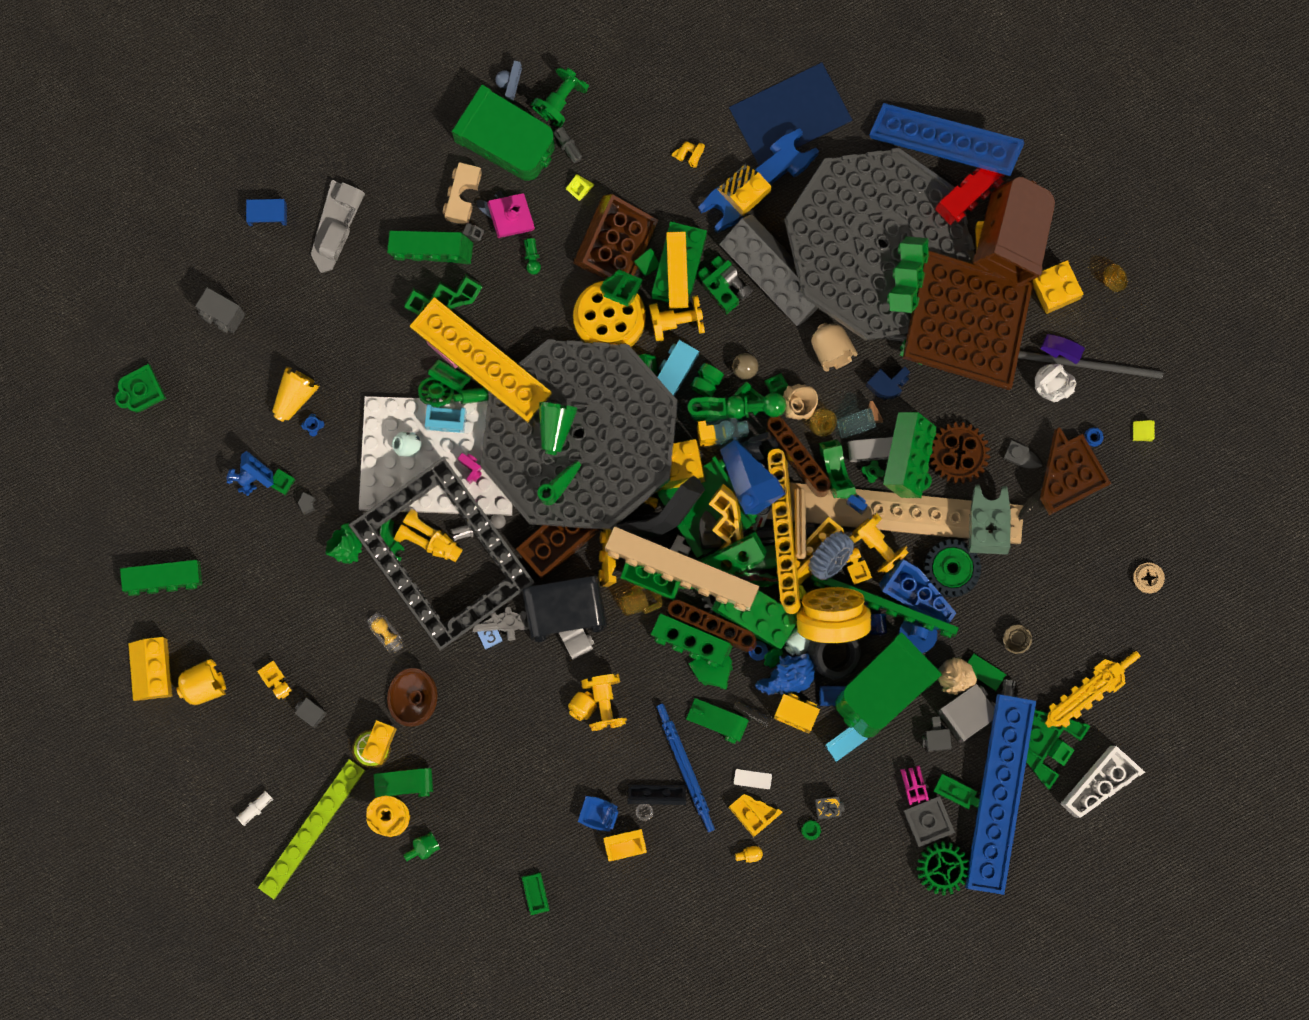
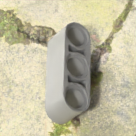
[848,437,893,462]

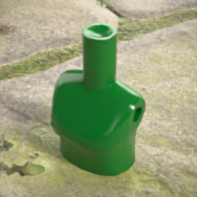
[403,832,441,861]

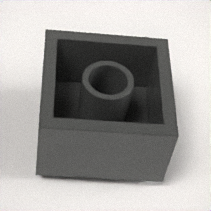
[195,287,245,334]

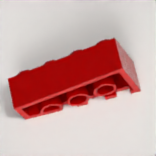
[935,168,1005,225]

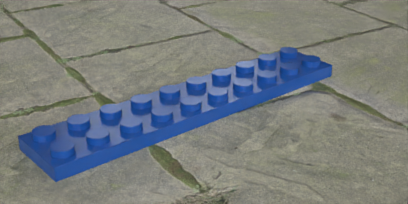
[965,694,1036,895]

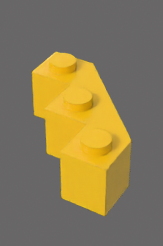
[709,484,744,566]

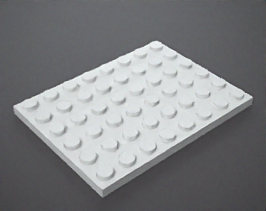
[359,396,513,516]

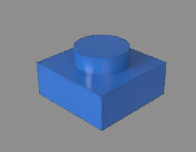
[846,495,867,515]

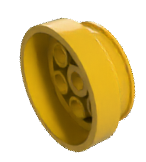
[573,281,646,347]
[796,587,871,643]

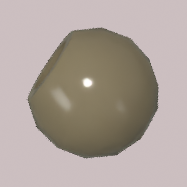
[732,353,759,379]

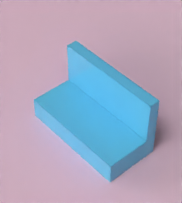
[825,727,868,762]

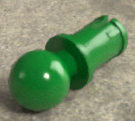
[524,238,541,275]

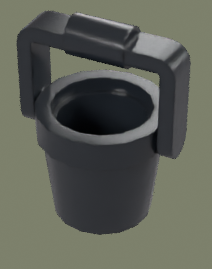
[741,432,779,461]

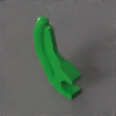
[379,518,405,562]

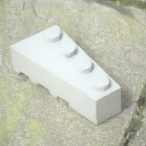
[1060,746,1145,818]

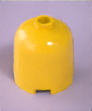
[177,659,226,705]

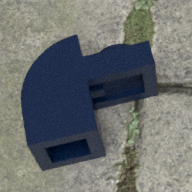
[866,367,910,400]

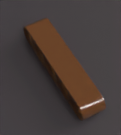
[767,416,830,497]
[668,600,757,652]

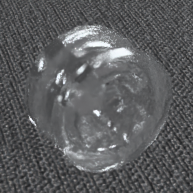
[636,804,653,821]

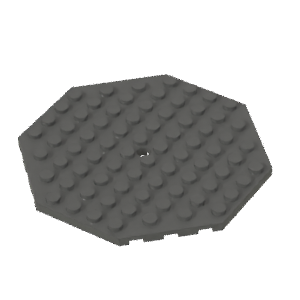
[784,148,975,341]
[480,339,677,530]

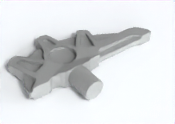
[472,607,529,641]

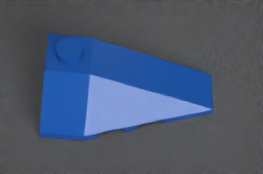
[720,440,785,515]
[879,559,956,623]

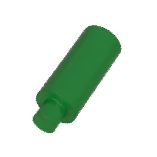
[453,388,489,404]

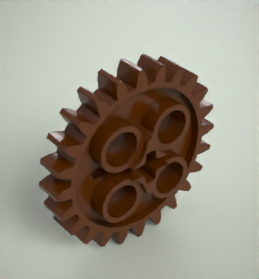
[930,422,990,484]

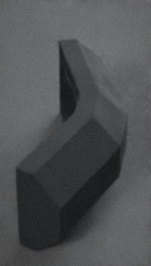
[611,475,705,538]

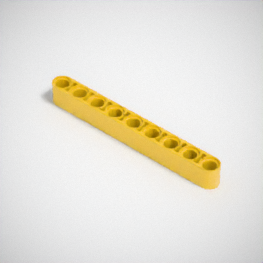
[767,449,801,614]

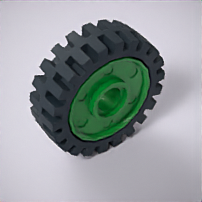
[923,540,981,598]

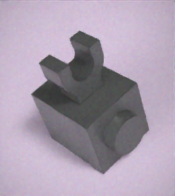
[922,716,952,752]

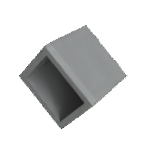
[937,684,995,744]

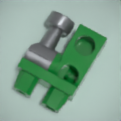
[698,256,753,315]

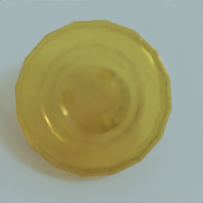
[1104,264,1127,292]
[810,408,837,437]

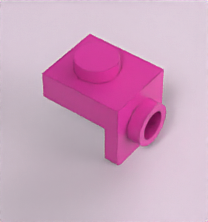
[458,453,482,484]

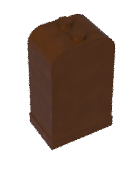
[973,177,1055,286]

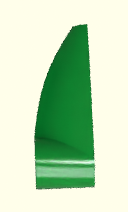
[537,461,581,506]

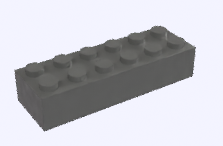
[720,214,818,326]

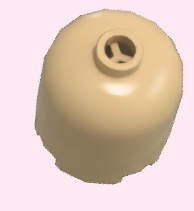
[811,323,858,371]

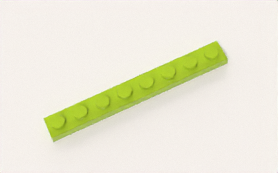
[258,759,365,899]

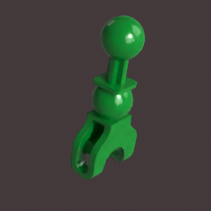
[687,393,786,422]

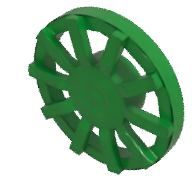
[418,377,454,408]

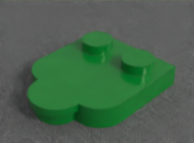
[115,364,166,412]

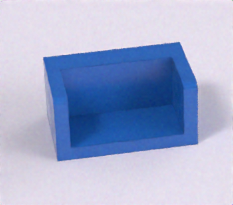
[246,199,287,226]

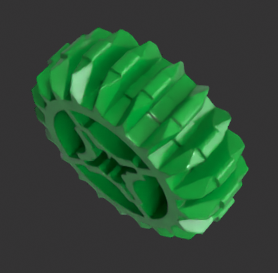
[916,842,969,895]

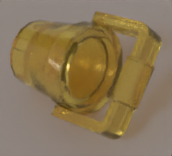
[618,585,663,616]

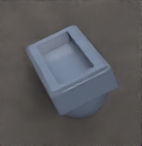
[495,61,522,103]

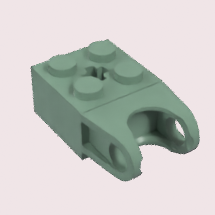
[969,484,1011,554]

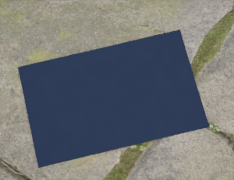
[729,63,853,166]

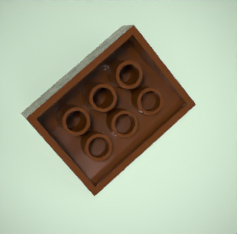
[573,194,658,279]

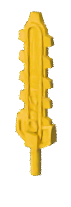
[1045,651,1140,728]

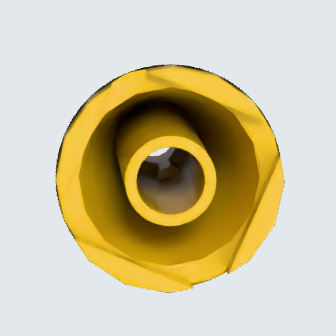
[272,367,320,422]

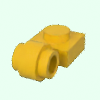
[847,547,872,585]
[257,661,292,699]

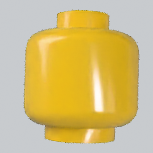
[568,691,597,721]

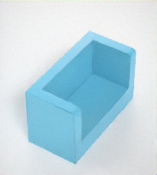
[425,404,467,433]

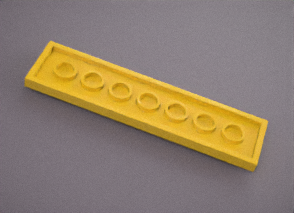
[410,297,552,423]

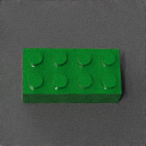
[652,222,707,308]
[883,412,936,498]
[711,576,797,650]

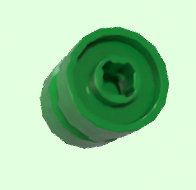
[690,363,724,397]

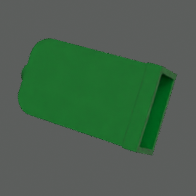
[452,85,555,181]
[835,632,942,738]

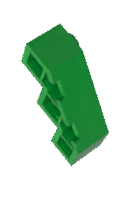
[887,236,929,313]
[404,274,483,315]

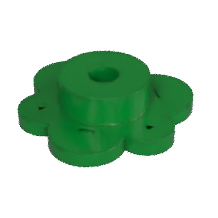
[764,648,783,668]

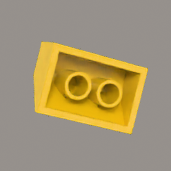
[128,637,172,701]

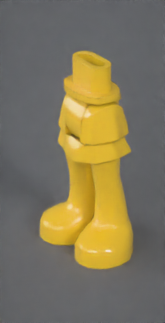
[394,508,463,563]

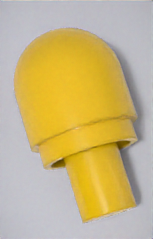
[735,846,763,863]

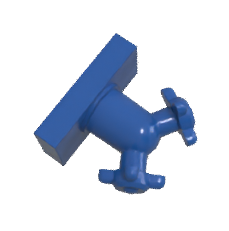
[227,451,274,496]

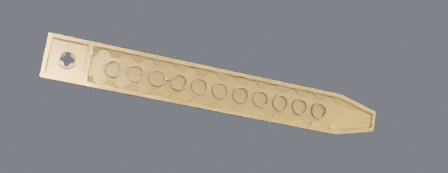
[767,482,1024,544]

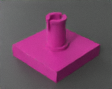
[487,193,535,238]

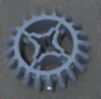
[809,531,854,581]

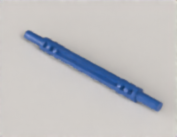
[656,704,715,833]

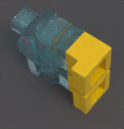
[697,418,749,447]

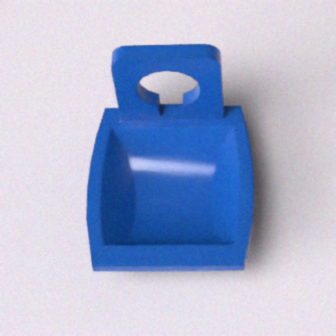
[578,796,619,832]

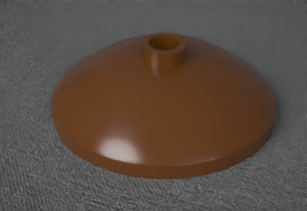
[387,668,437,727]

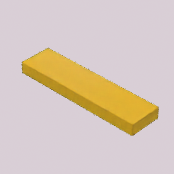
[667,232,688,308]

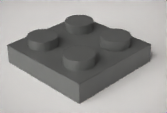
[903,796,955,847]

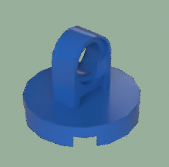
[899,621,938,653]

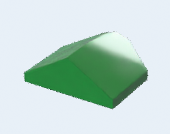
[600,270,643,307]

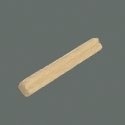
[794,488,806,559]

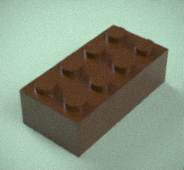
[516,525,600,581]

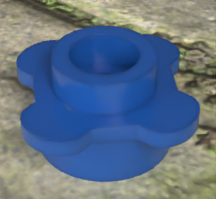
[301,414,324,437]

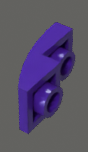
[1040,334,1085,364]

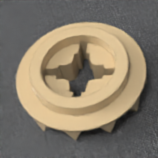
[1133,563,1165,594]

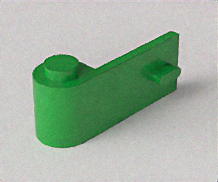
[686,698,749,744]
[374,768,433,797]

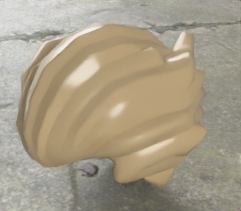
[783,384,818,420]
[938,657,977,695]

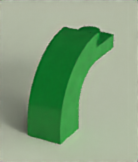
[819,439,856,499]

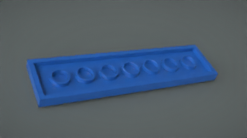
[869,103,1024,176]

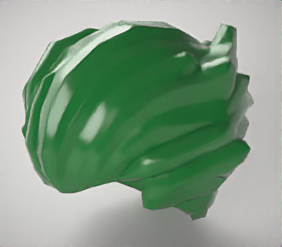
[325,523,363,564]

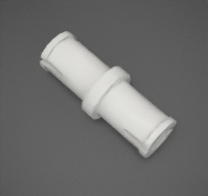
[236,791,273,826]

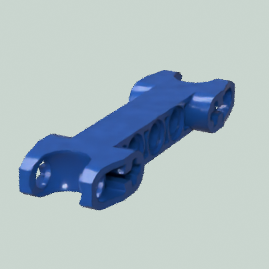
[698,128,819,233]

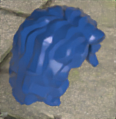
[755,653,815,695]

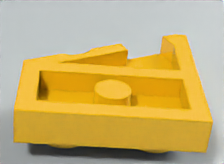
[728,794,783,837]

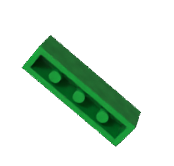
[120,560,202,596]

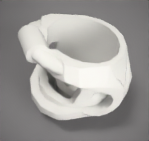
[1035,364,1076,402]

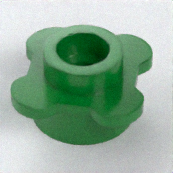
[862,460,884,483]

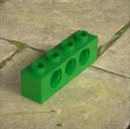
[696,532,767,591]
[651,613,733,668]

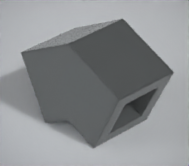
[462,223,484,241]
[298,492,316,515]

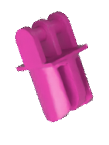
[901,765,929,805]

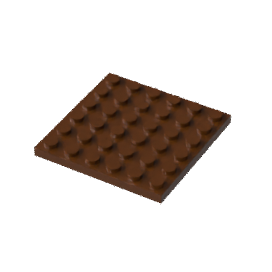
[903,251,1033,390]

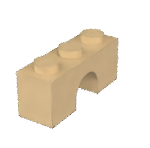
[443,163,482,225]

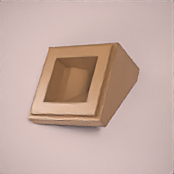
[868,401,883,424]

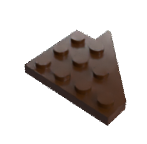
[1040,427,1111,516]

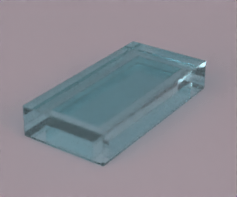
[836,409,876,438]

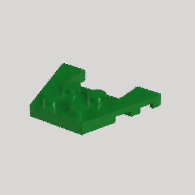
[1026,710,1090,790]

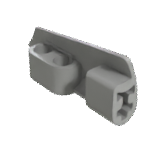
[311,180,365,273]

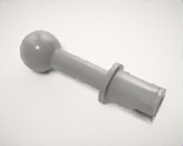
[451,514,506,541]

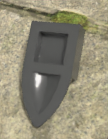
[1003,441,1042,469]
[699,511,722,549]

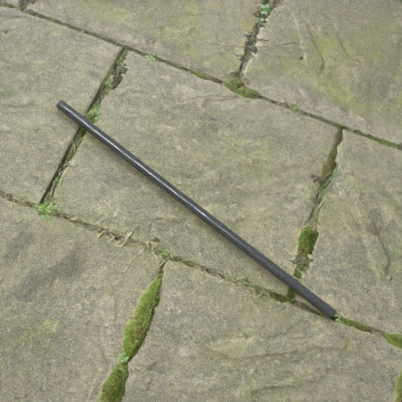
[880,334,1163,379]

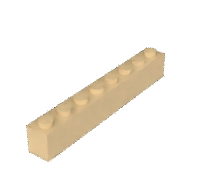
[605,527,759,612]

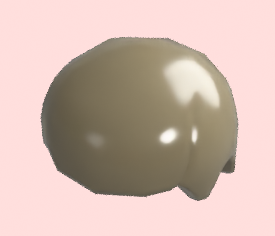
[1003,624,1032,654]

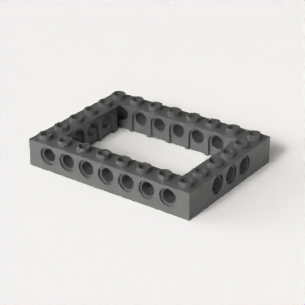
[349,457,534,651]

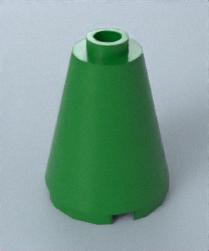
[539,402,577,455]

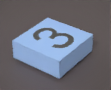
[477,630,503,650]

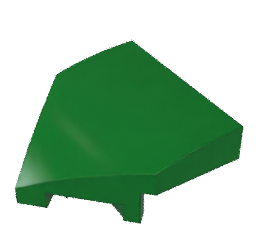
[689,650,733,690]

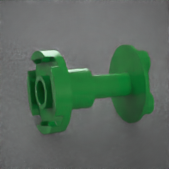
[531,67,589,127]

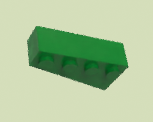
[387,231,473,264]

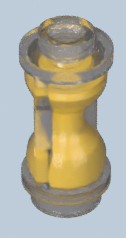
[367,612,404,653]

